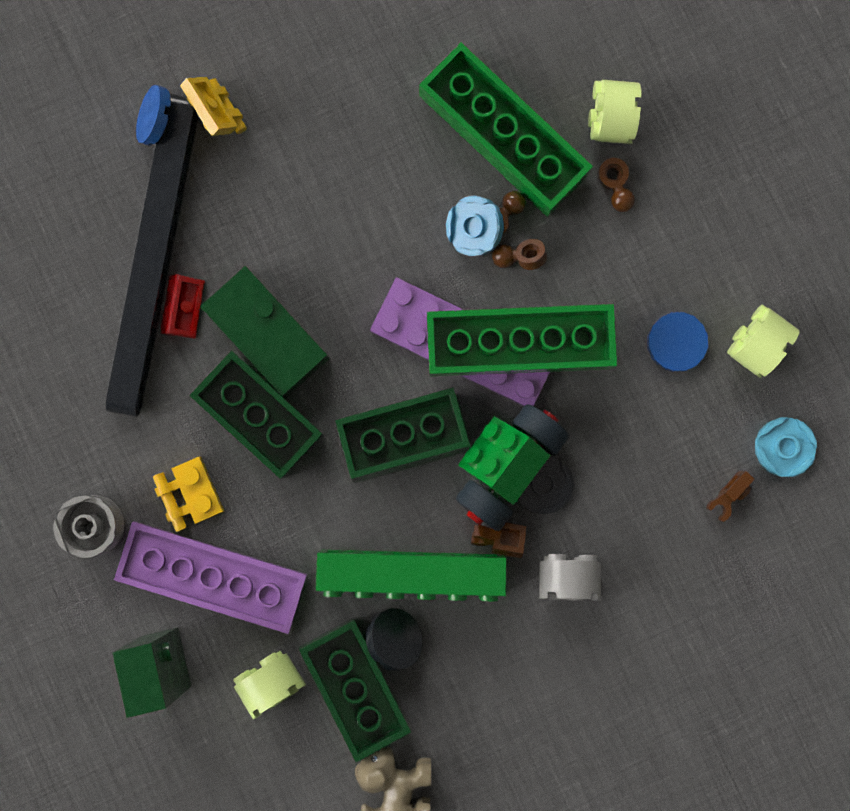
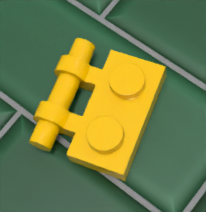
[180,77,247,136]
[153,456,225,532]

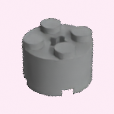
[53,495,125,558]
[539,554,601,601]

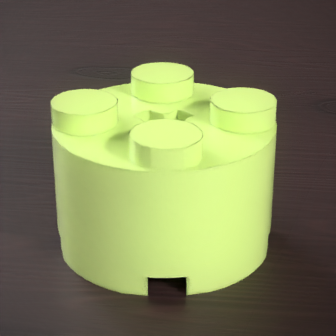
[588,80,641,144]
[727,305,799,378]
[233,651,306,720]

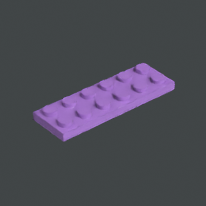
[370,277,550,406]
[114,521,308,634]

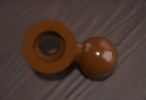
[597,158,635,212]
[499,191,526,236]
[492,239,547,270]

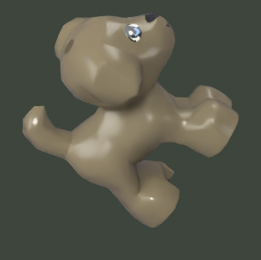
[355,746,431,811]

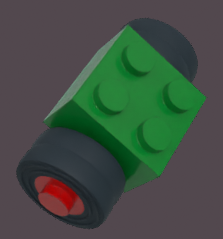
[455,404,570,532]

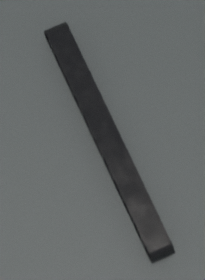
[106,94,199,417]

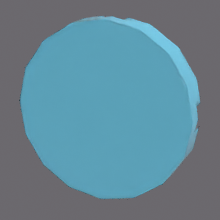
[755,417,817,477]

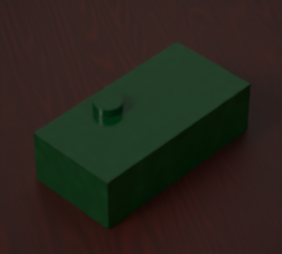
[200,266,330,398]
[189,350,323,479]
[335,387,470,484]
[298,619,411,762]
[112,627,191,718]

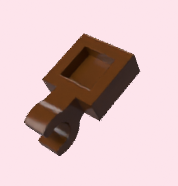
[706,471,755,522]
[471,522,527,558]

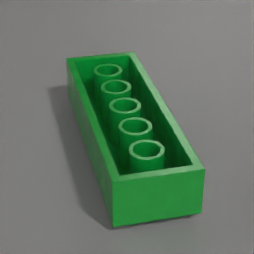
[419,42,593,218]
[427,304,617,377]
[316,549,506,602]

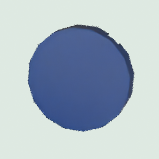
[136,85,171,146]
[647,312,708,372]

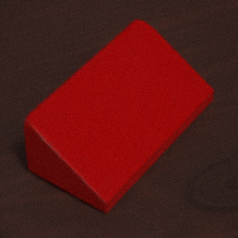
[160,274,205,339]

